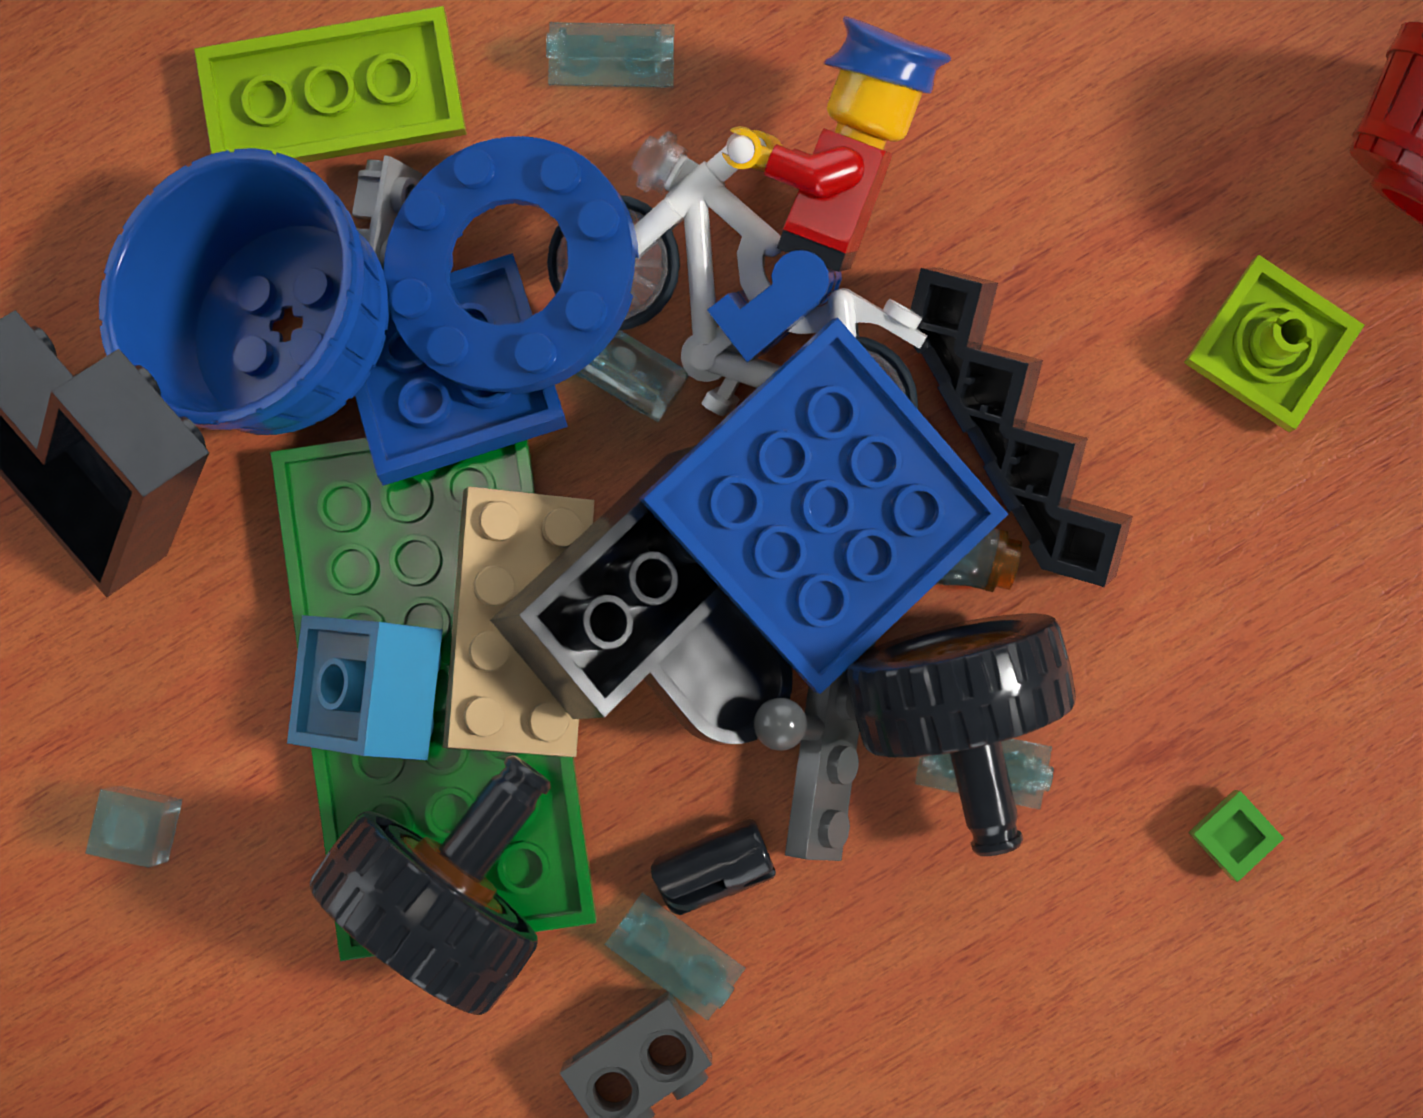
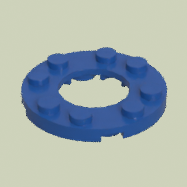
[383,136,639,394]

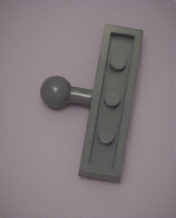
[754,642,876,861]

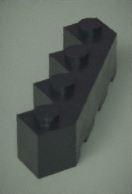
[910,267,1133,587]

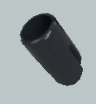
[651,819,776,915]

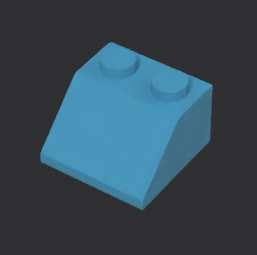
[287,615,442,760]

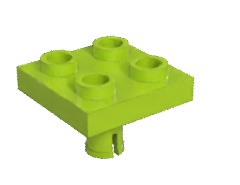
[1184,255,1365,432]

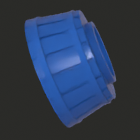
[99,148,389,435]

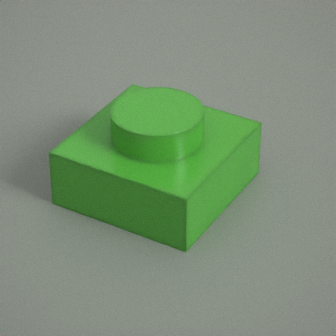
[1188,790,1284,882]

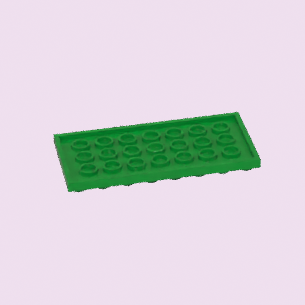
[270,438,597,961]

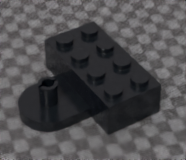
[490,445,793,745]

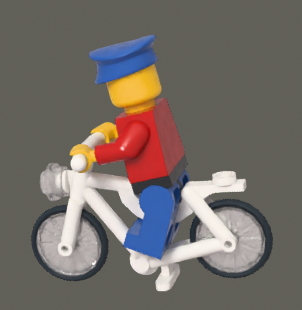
[547,16,951,416]

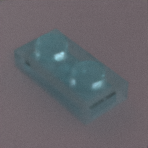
[575,331,689,422]

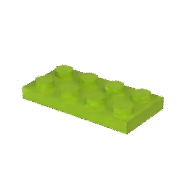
[194,6,467,163]

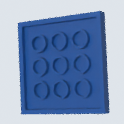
[639,318,1009,694]

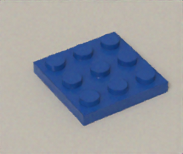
[355,253,568,486]

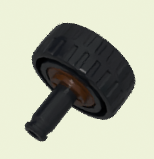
[846,613,1076,856]
[310,755,550,1015]

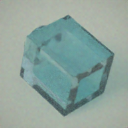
[85,786,183,868]

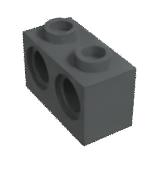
[560,990,712,1118]

